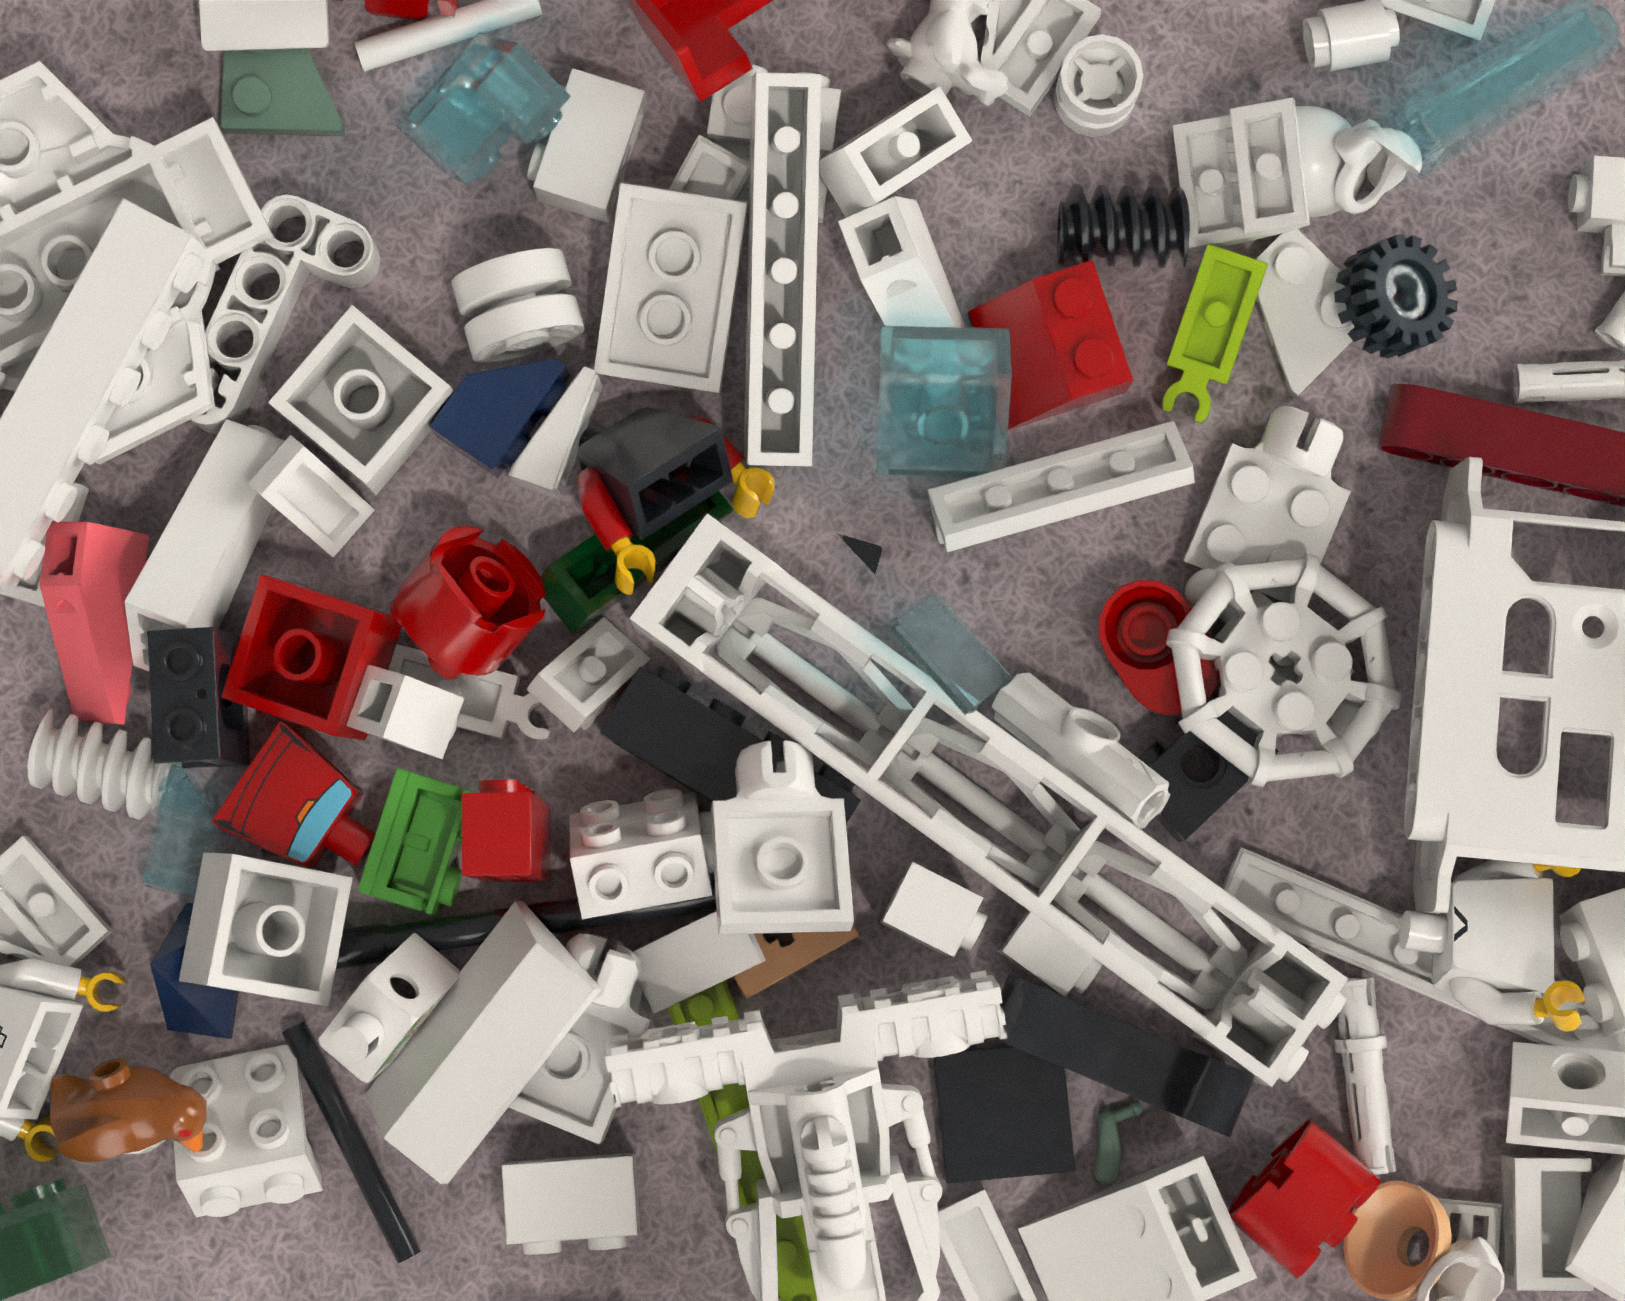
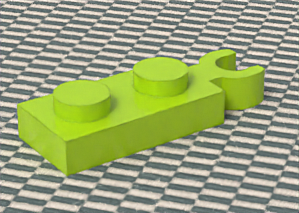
[1163,244,1268,424]

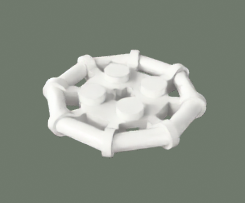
[1166,553,1402,787]

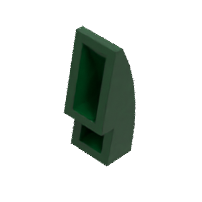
[540,491,734,635]

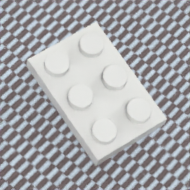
[594,182,749,393]

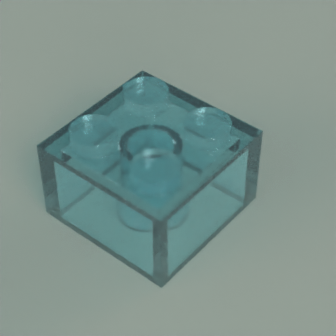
[876,326,1012,477]

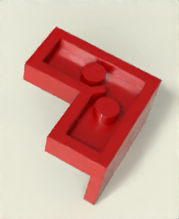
[629,0,773,102]

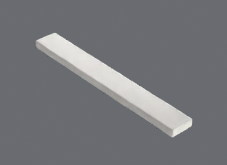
[1222,847,1625,1052]

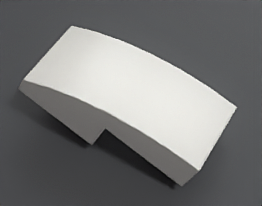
[633,911,766,1014]

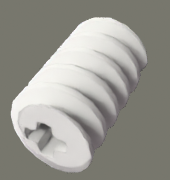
[27,708,174,820]

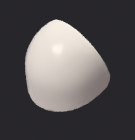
[1295,106,1366,217]

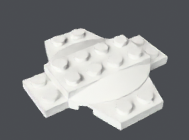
[0,61,273,465]

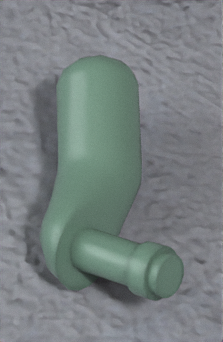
[1093,1100,1143,1186]

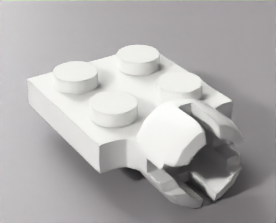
[1183,406,1351,604]
[710,741,854,934]
[509,933,650,1144]

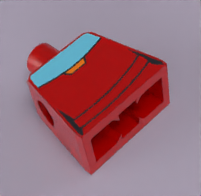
[211,721,375,868]

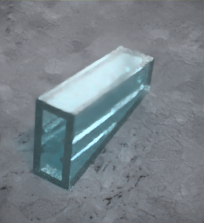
[1388,0,1622,180]

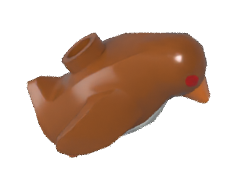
[50,1058,207,1162]

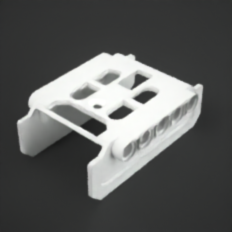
[1404,457,1625,914]

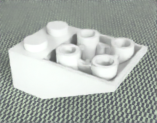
[1017,1151,1257,1301]

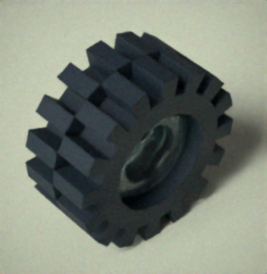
[1334,234,1458,358]

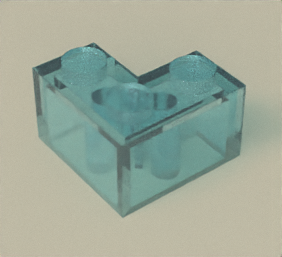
[396,33,571,184]

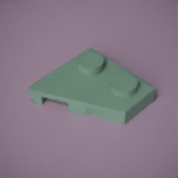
[221,49,345,137]

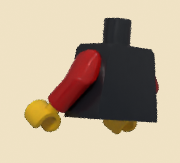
[577,407,775,595]

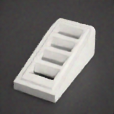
[508,367,603,500]

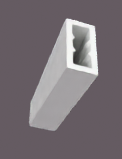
[124,419,285,671]

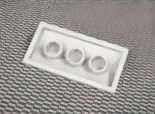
[366,901,602,1184]

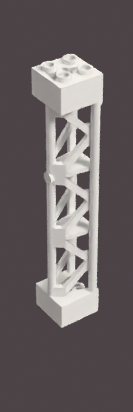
[630,513,1349,1087]

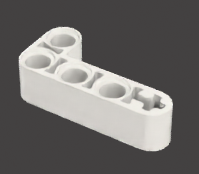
[190,194,381,434]

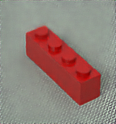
[462,780,551,882]

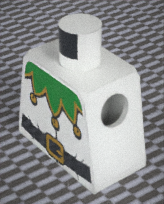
[318,933,460,1083]

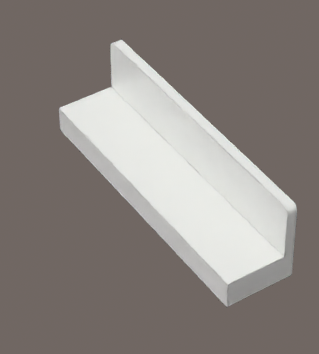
[928,421,1195,552]

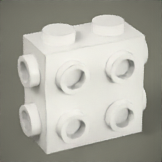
[570,789,714,919]

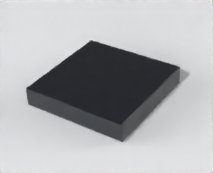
[934,1046,1075,1184]

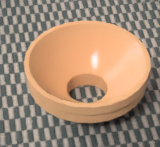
[1343,1181,1452,1301]

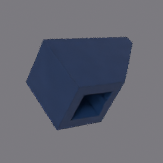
[429,358,570,479]

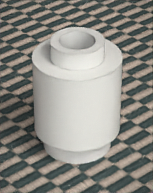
[1302,0,1400,72]

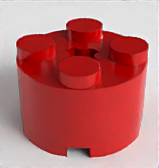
[390,526,546,679]
[1228,1120,1381,1279]

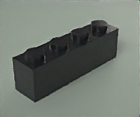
[600,665,861,825]

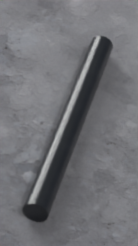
[282,1021,421,1264]

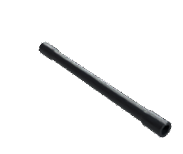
[336,877,717,969]

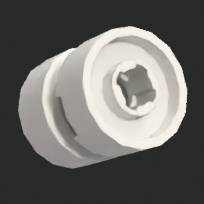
[1054,34,1143,137]

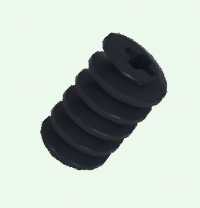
[1057,184,1190,268]

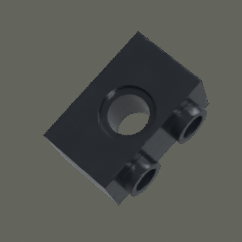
[1138,700,1279,842]

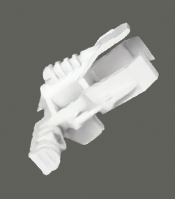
[605,970,1007,1301]

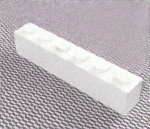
[744,72,821,466]
[0,198,204,588]

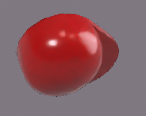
[1098,580,1220,715]

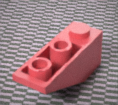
[39,521,149,725]

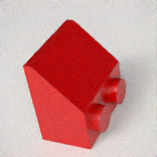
[967,260,1134,431]

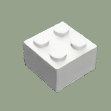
[268,305,453,495]
[179,852,353,1006]

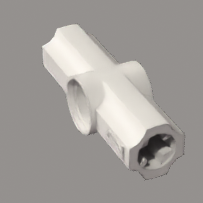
[992,672,1171,829]

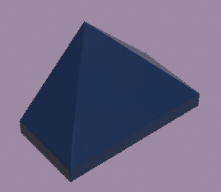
[150,902,239,1039]

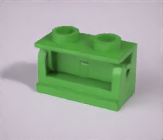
[357,768,475,915]

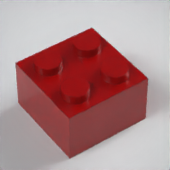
[221,574,402,741]

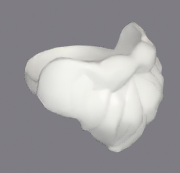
[1335,119,1422,214]
[1416,1237,1505,1301]

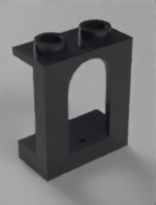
[147,627,250,769]

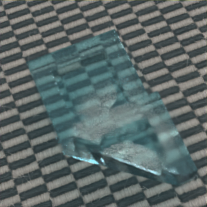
[142,763,224,898]

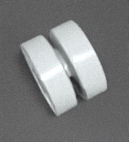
[451,248,585,363]

